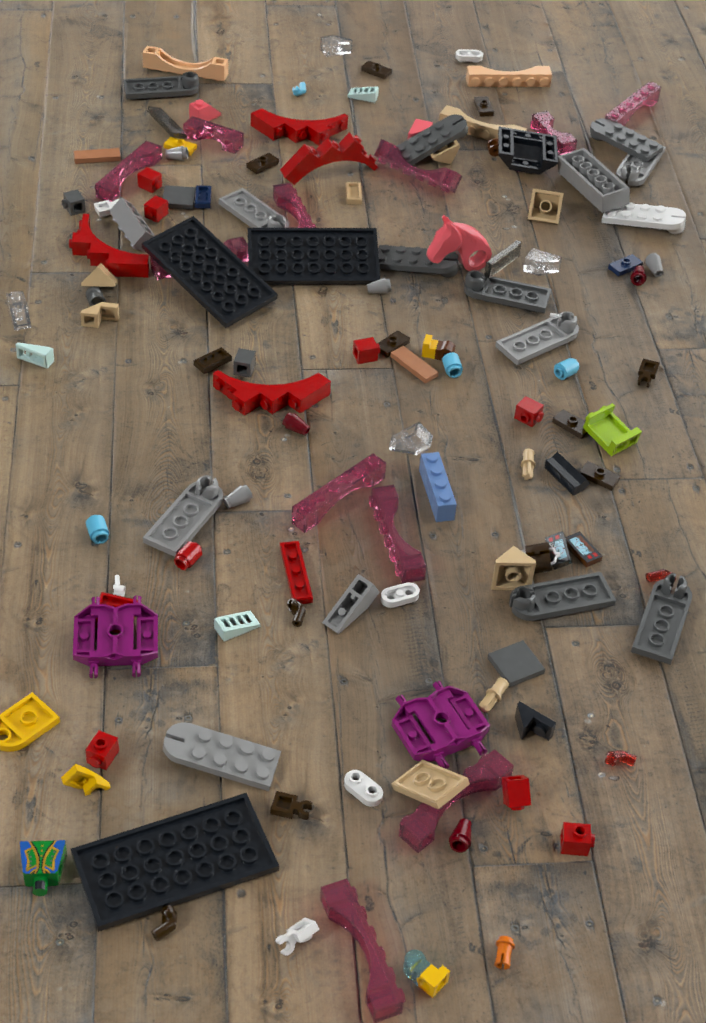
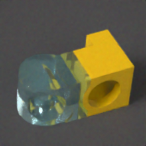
[403,950,450,998]

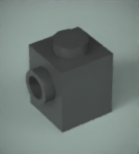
[62,189,86,216]
[233,348,256,378]

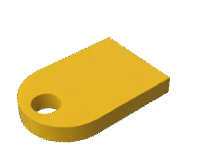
[0,692,60,752]

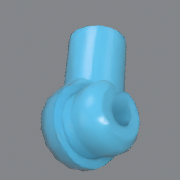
[292,82,306,96]

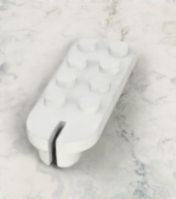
[602,202,686,234]

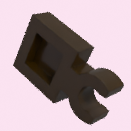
[637,359,660,388]
[270,791,312,820]

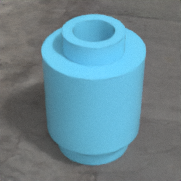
[442,352,463,378]
[554,358,579,380]
[86,515,109,544]

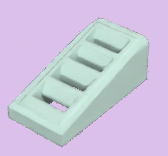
[348,86,379,103]
[16,342,54,368]
[214,611,260,642]

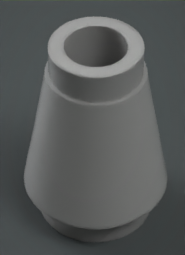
[165,146,188,161]
[645,253,664,277]
[367,277,392,294]
[223,485,253,509]

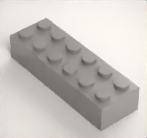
[558,148,630,213]

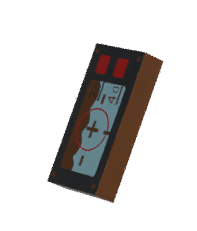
[565,531,603,567]

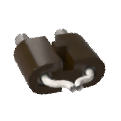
[521,542,560,574]

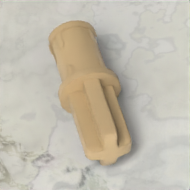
[521,448,536,480]
[479,677,509,713]

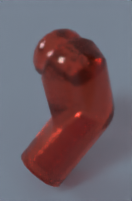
[645,569,676,583]
[604,750,637,766]

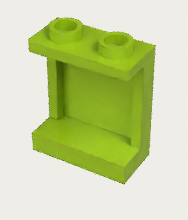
[583,403,642,456]

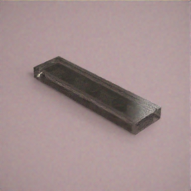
[147,107,187,139]
[484,240,522,278]

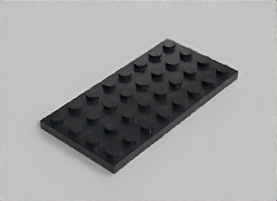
[142,216,278,328]
[247,228,380,285]
[71,793,279,932]

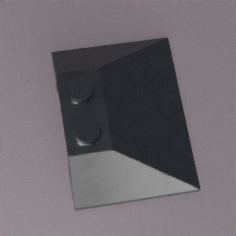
[498,127,558,174]

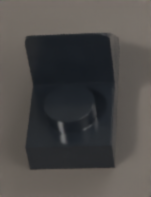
[515,701,556,741]

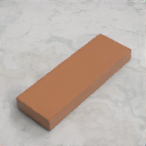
[73,148,121,164]
[390,346,439,384]

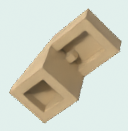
[80,302,120,328]

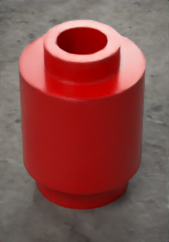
[174,541,202,570]

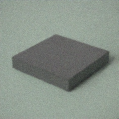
[163,185,196,210]
[488,640,545,687]

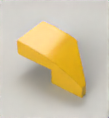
[61,764,111,796]

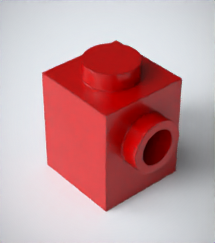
[137,167,162,193]
[144,195,169,222]
[353,337,380,364]
[514,396,544,427]
[85,730,119,770]
[501,775,531,810]
[560,822,595,856]

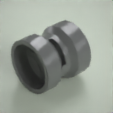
[85,286,106,307]

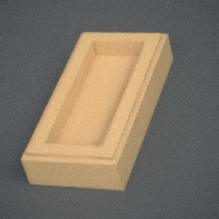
[346,182,362,205]

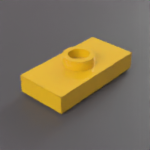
[163,136,197,156]

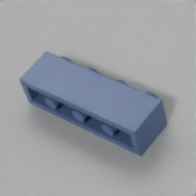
[419,452,457,522]

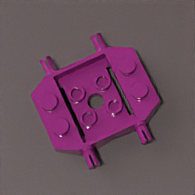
[73,595,158,679]
[391,681,490,769]

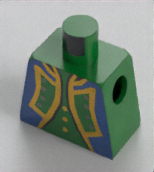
[20,840,67,896]

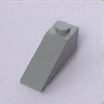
[322,574,380,634]

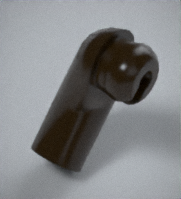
[287,598,306,627]
[151,905,178,941]

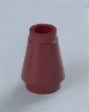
[630,265,647,286]
[282,412,310,436]
[449,818,472,853]

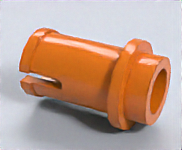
[494,936,515,970]

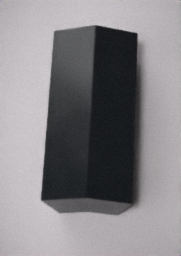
[544,452,590,496]

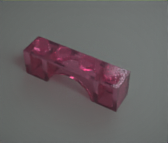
[530,111,577,156]
[183,116,244,154]

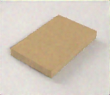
[392,760,470,809]

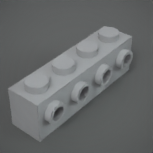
[110,197,155,253]

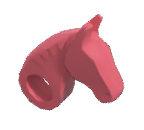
[426,215,492,271]

